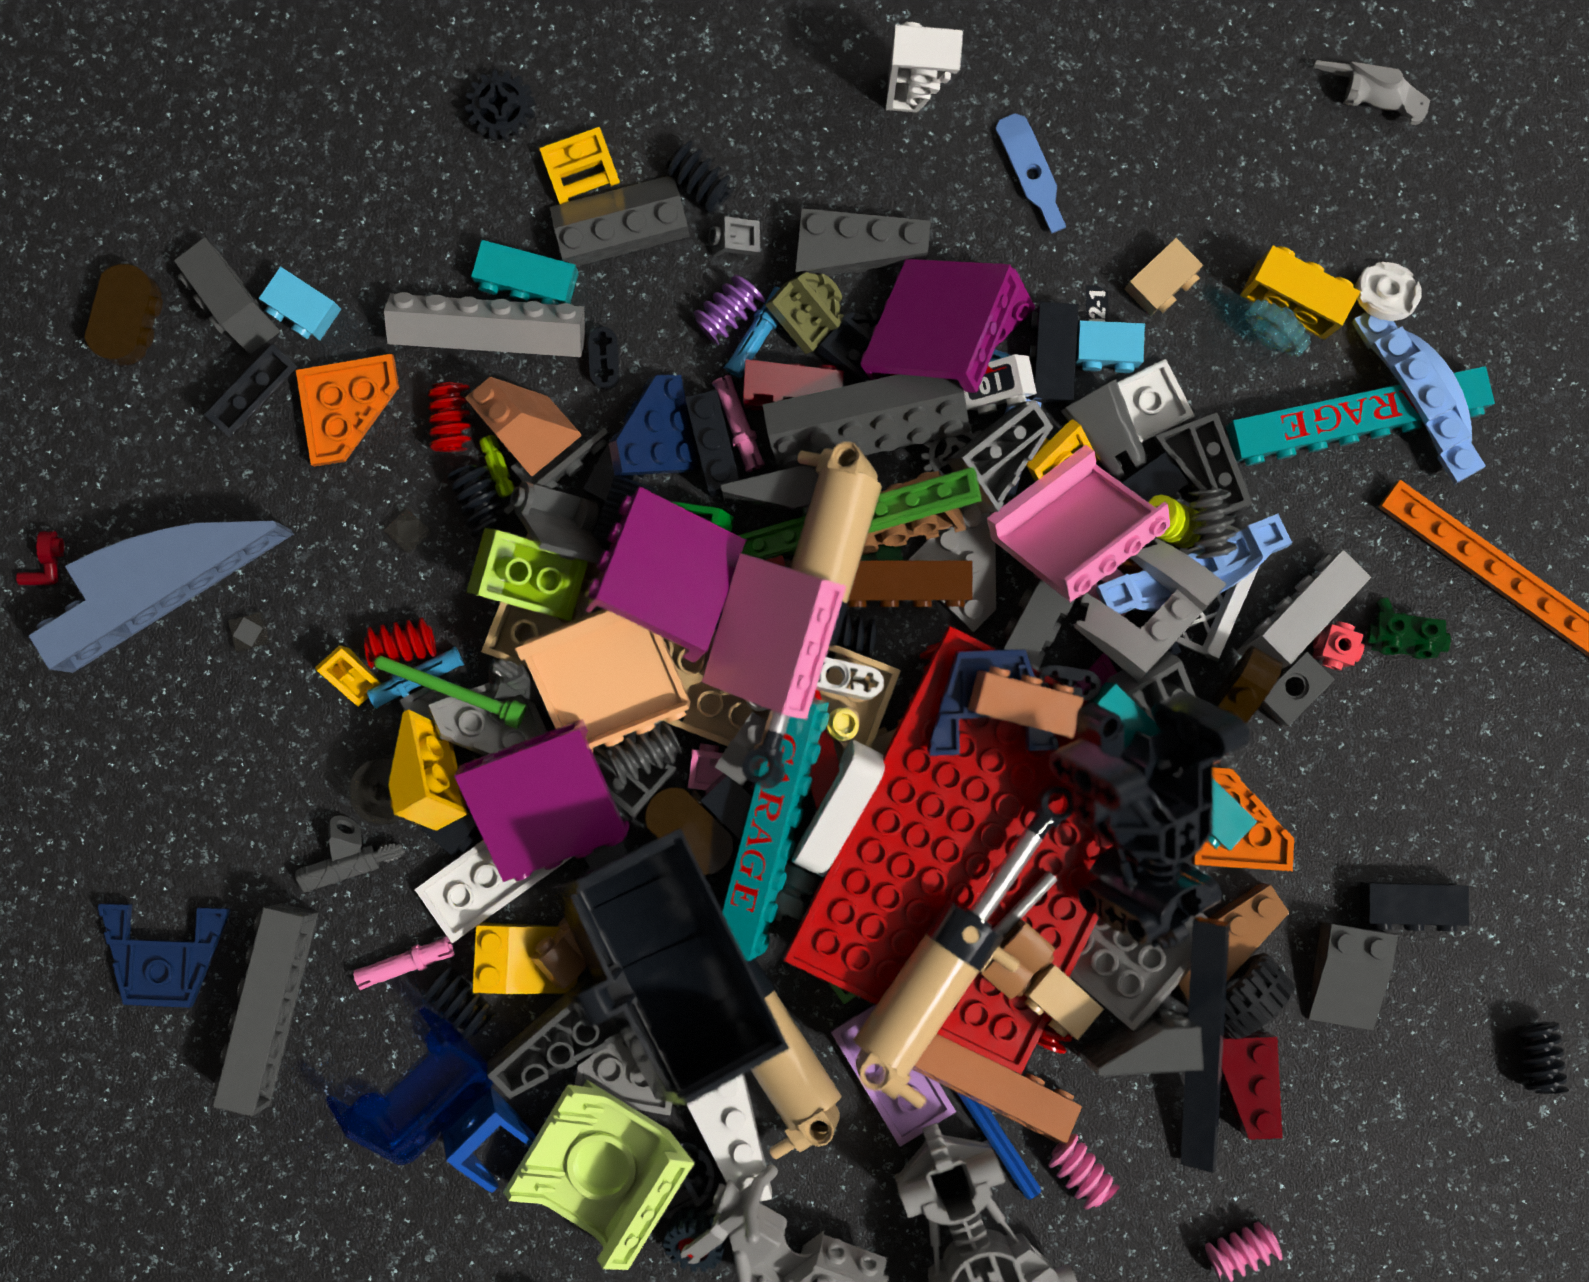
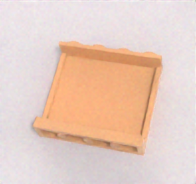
[515,608,691,752]

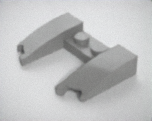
[1075,538,1226,682]

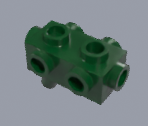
[1366,598,1451,659]

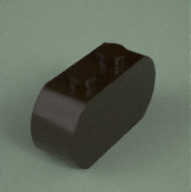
[84,264,163,366]
[1209,646,1283,723]
[646,787,734,875]

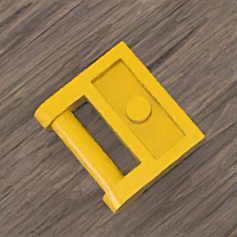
[539,127,620,204]

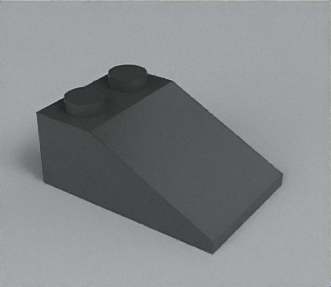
[721,465,819,517]
[1307,921,1398,1030]

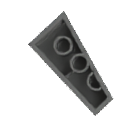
[795,208,931,277]
[994,574,1075,671]
[487,975,624,1099]

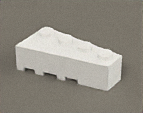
[886,22,963,112]
[687,1074,772,1202]

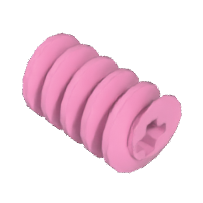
[1048,1133,1120,1210]
[1205,1222,1283,1282]

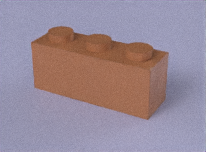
[968,666,1083,738]

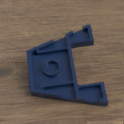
[927,649,1059,756]
[98,903,230,1008]

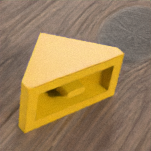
[315,645,381,707]

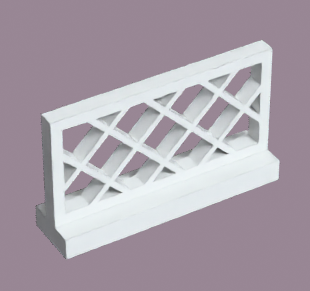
[1177,525,1259,662]

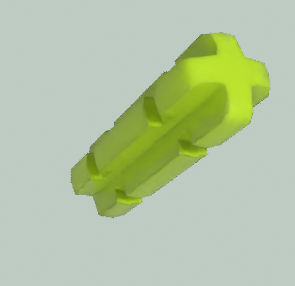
[479,435,514,498]

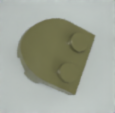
[765,272,843,354]

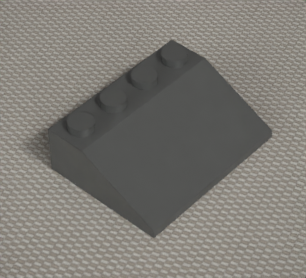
[1078,1005,1203,1076]

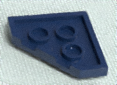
[609,375,699,476]

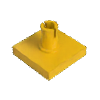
[1026,419,1098,482]

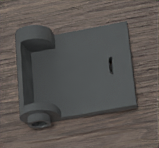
[510,482,604,564]

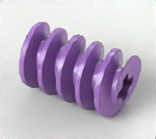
[694,275,765,346]

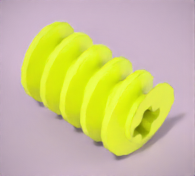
[1148,495,1202,549]

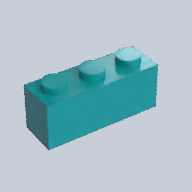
[471,240,579,305]

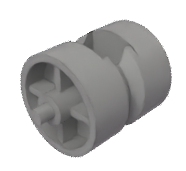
[775,862,821,921]

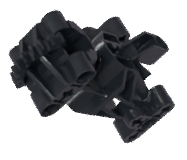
[1049,691,1250,949]

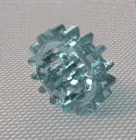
[1244,299,1311,357]

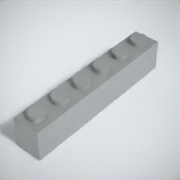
[384,292,585,357]

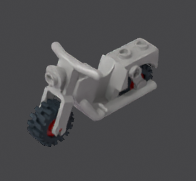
[663,1165,889,1282]

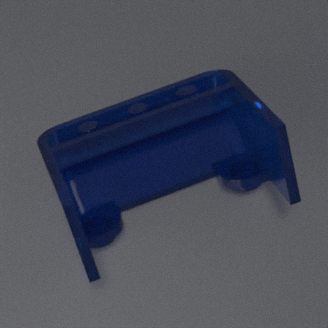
[325,1006,494,1165]

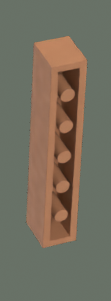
[912,1034,1082,1143]

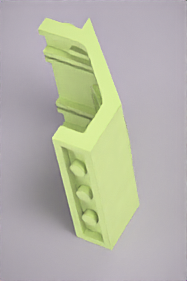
[503,1080,694,1270]

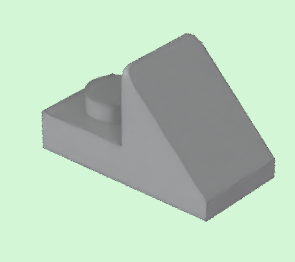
[715,712,767,786]

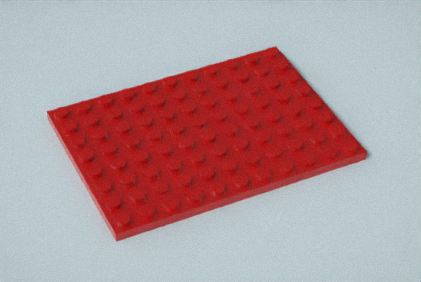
[783,626,1113,1074]

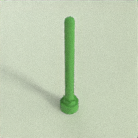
[374,656,527,729]

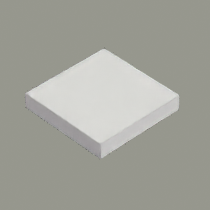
[1117,359,1195,443]

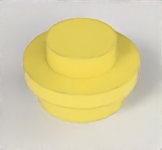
[826,708,859,742]

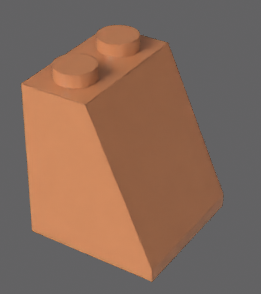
[465,377,582,477]

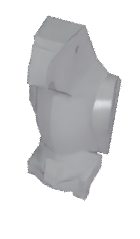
[1313,60,1430,125]

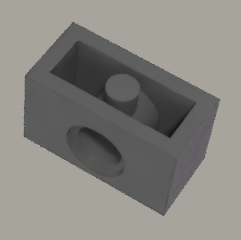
[1260,652,1335,727]

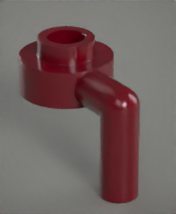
[16,531,65,585]

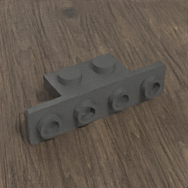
[504,428,611,519]

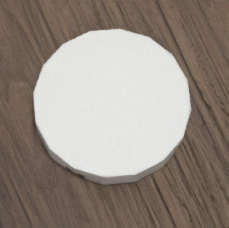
[1355,262,1421,321]

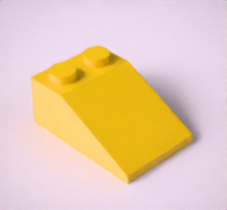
[388,709,468,831]
[473,923,578,994]

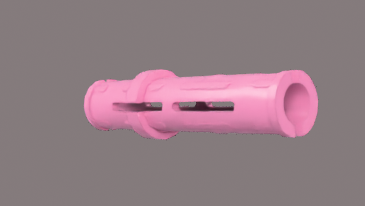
[712,375,765,473]
[353,936,454,990]

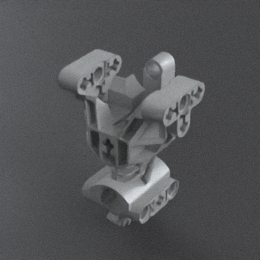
[895,1123,1077,1282]

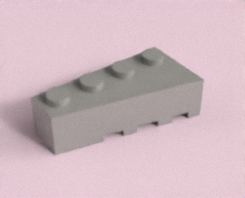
[1237,550,1371,669]

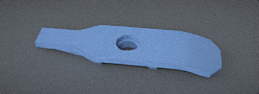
[996,113,1066,234]

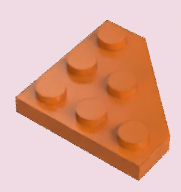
[296,354,399,467]
[1192,767,1294,871]

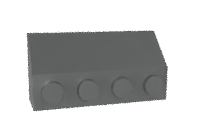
[550,176,690,267]

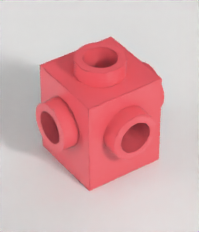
[1312,621,1364,671]

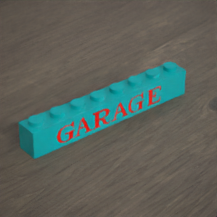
[1226,366,1495,466]
[722,697,829,961]

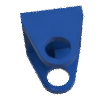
[443,1086,537,1193]

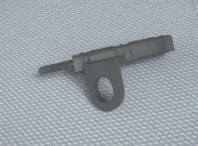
[489,658,548,712]
[295,815,405,892]

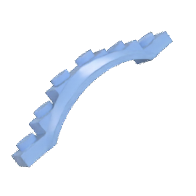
[1352,312,1486,485]
[1096,514,1292,614]

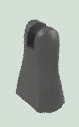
[1061,379,1147,480]

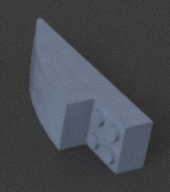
[29,521,294,673]

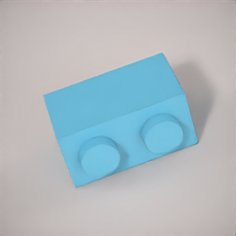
[259,267,341,341]
[1075,321,1145,373]

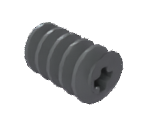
[1188,488,1238,559]
[607,721,682,786]

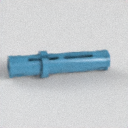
[724,287,780,379]
[366,646,464,709]

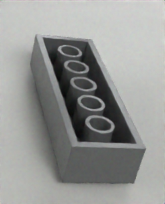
[763,374,970,471]
[212,903,319,1117]

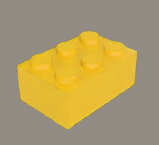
[1240,245,1360,340]

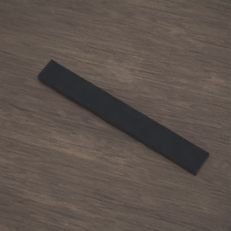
[1181,916,1230,1173]

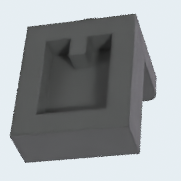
[708,216,760,256]

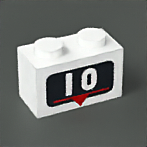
[964,354,1037,415]

